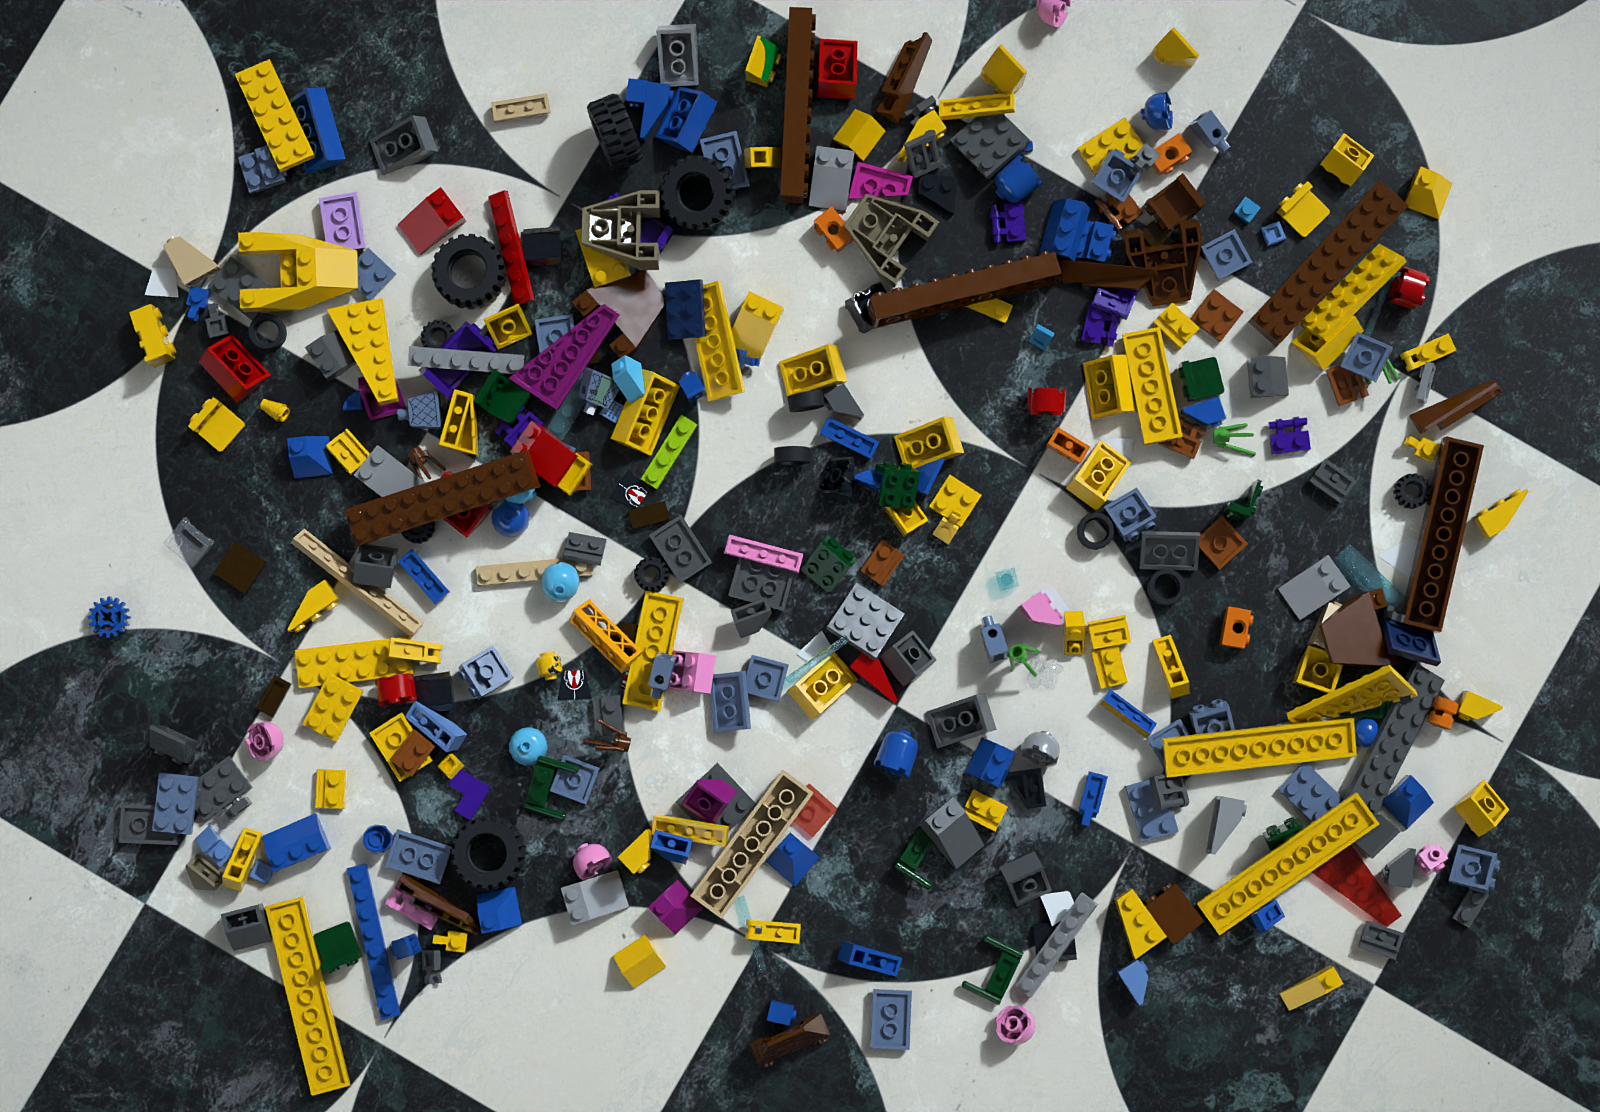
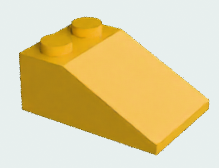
[981,44,1027,94]
[575,228,631,287]
[732,291,784,360]
[779,344,847,396]
[894,416,964,469]
[1066,440,1131,511]
[787,651,858,720]

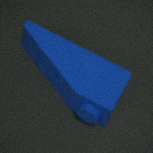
[640,82,674,142]
[390,933,422,960]
[838,941,902,977]

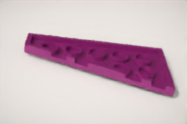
[509,304,620,410]

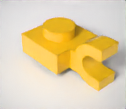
[1403,436,1440,463]
[933,509,962,545]
[433,931,468,953]

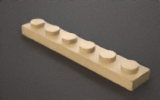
[476,558,593,586]

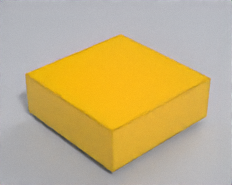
[438,752,464,780]

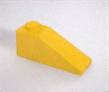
[1152,635,1190,699]
[222,827,262,892]
[1279,965,1343,1011]

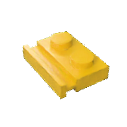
[1153,302,1200,349]
[326,429,370,475]
[1087,615,1131,650]
[1091,645,1128,689]
[315,769,346,809]
[963,789,1008,832]

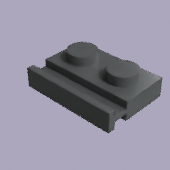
[1309,459,1357,504]
[563,532,607,566]
[592,695,625,737]
[1358,920,1404,960]

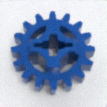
[88,596,131,638]

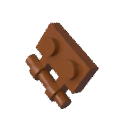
[1094,193,1143,232]
[1326,365,1369,406]
[1158,416,1206,459]

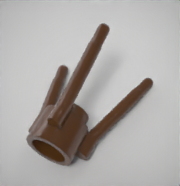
[407,447,446,481]
[583,718,631,753]

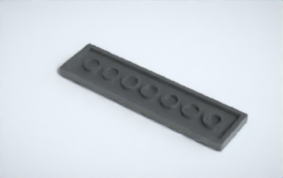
[1343,662,1445,816]

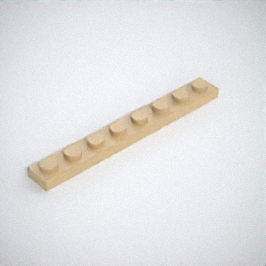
[291,529,424,637]

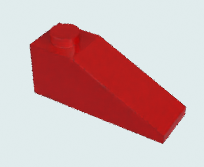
[850,652,897,703]

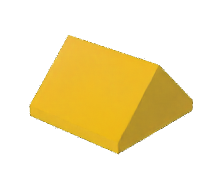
[833,109,886,162]
[483,304,532,350]
[884,501,928,537]
[613,934,667,988]

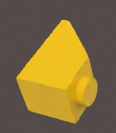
[1457,690,1503,722]

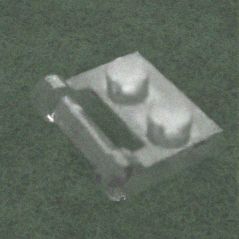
[163,517,215,568]

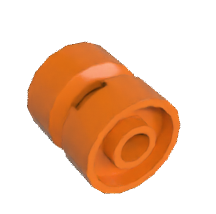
[1427,696,1460,730]

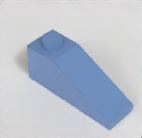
[405,701,467,752]

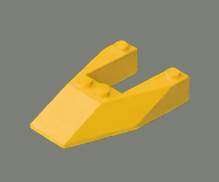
[238,232,358,313]

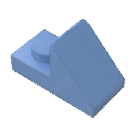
[195,825,233,867]

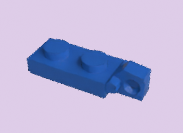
[1079,771,1108,826]

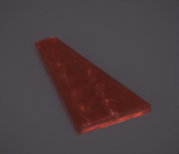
[1312,845,1402,927]

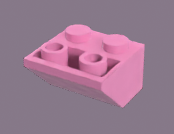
[1019,591,1063,627]
[668,651,716,694]

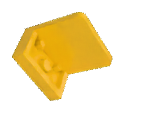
[1277,181,1330,237]
[188,397,245,452]

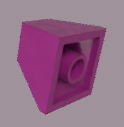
[358,376,406,421]
[681,779,737,824]
[648,880,703,935]

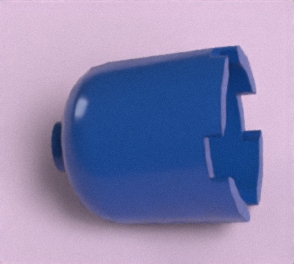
[995,154,1043,203]
[873,729,918,778]

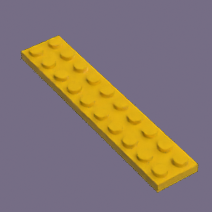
[1162,717,1357,778]
[1197,792,1379,935]
[265,896,351,1096]

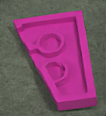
[848,162,913,199]

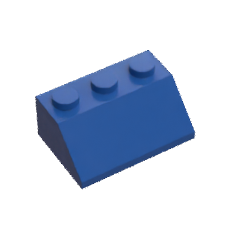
[655,87,717,153]
[1039,198,1090,261]
[263,813,331,872]

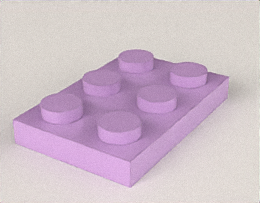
[319,192,366,250]

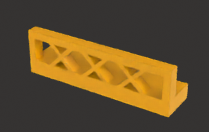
[569,599,642,673]

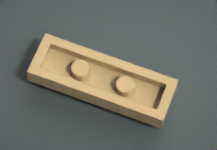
[491,93,551,122]

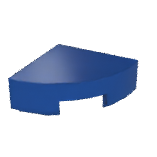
[343,391,363,411]

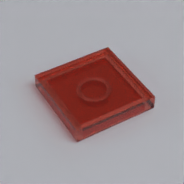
[794,783,838,838]

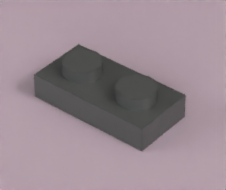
[1451,888,1489,928]

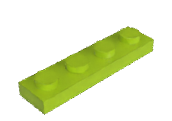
[641,415,698,490]

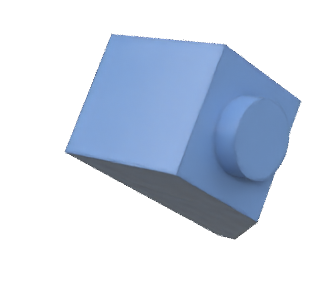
[1116,959,1148,1006]

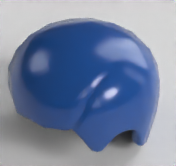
[1354,718,1380,748]
[363,825,393,854]

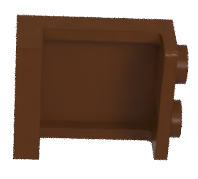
[1145,173,1206,234]
[1144,883,1204,945]

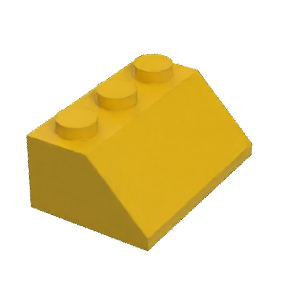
[1292,316,1364,371]
[1083,355,1136,419]
[618,829,652,874]

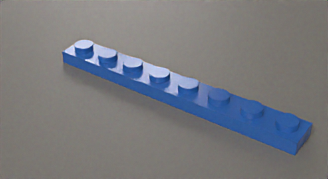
[347,864,401,1020]

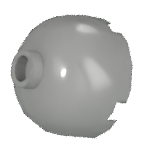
[1020,731,1060,767]

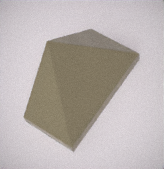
[185,854,223,891]

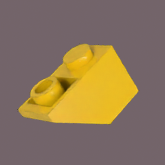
[744,147,782,168]
[1063,611,1085,655]

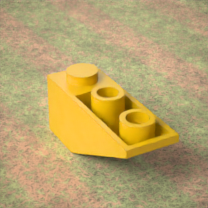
[897,110,947,163]
[1473,489,1529,539]
[288,580,340,633]

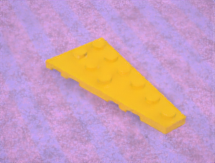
[327,298,399,405]
[1287,665,1418,723]

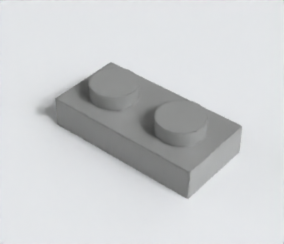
[1414,362,1436,404]

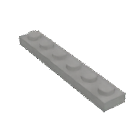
[408,346,524,374]
[1016,892,1098,998]

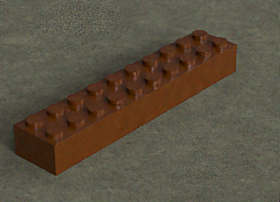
[780,7,816,204]
[1248,180,1409,347]
[867,251,1061,329]
[1399,436,1484,633]
[344,450,541,546]

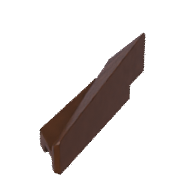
[876,32,932,125]
[1061,260,1158,290]
[1409,380,1503,434]
[395,872,480,935]

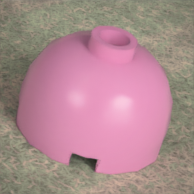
[1036,0,1071,27]
[246,722,283,761]
[573,843,613,880]
[996,1005,1035,1045]

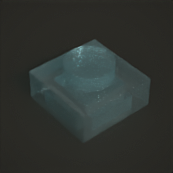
[995,568,1019,591]

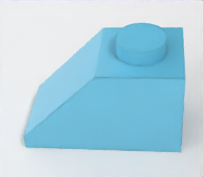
[611,355,645,403]

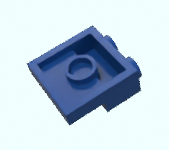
[1076,221,1116,264]

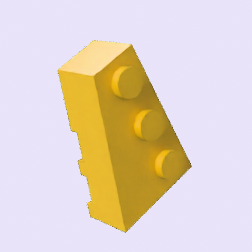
[129,304,176,368]
[439,389,479,457]
[1114,888,1167,959]

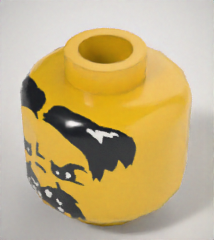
[536,651,562,680]

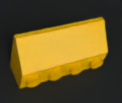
[611,369,680,456]

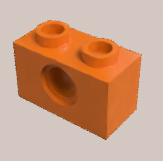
[1152,133,1192,176]
[813,206,853,253]
[1046,427,1090,465]
[1219,606,1253,649]

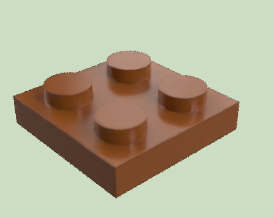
[1190,289,1244,342]
[1199,516,1248,570]

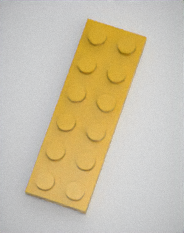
[235,59,315,172]
[1300,244,1406,342]
[694,281,745,402]
[1122,327,1183,445]
[622,591,684,711]
[295,636,414,688]

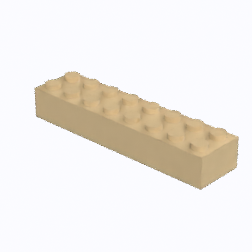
[690,770,814,919]

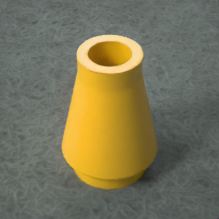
[260,399,290,422]

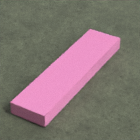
[724,535,803,573]

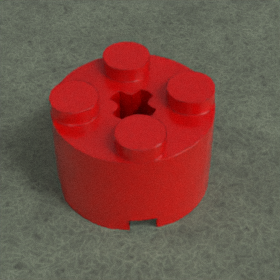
[1389,266,1430,310]
[1027,388,1066,416]
[375,673,417,707]

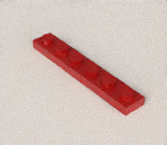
[488,190,535,305]

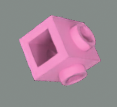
[1414,843,1448,876]

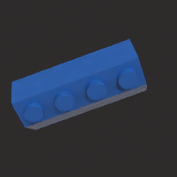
[289,88,345,174]

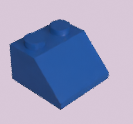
[966,737,1017,789]

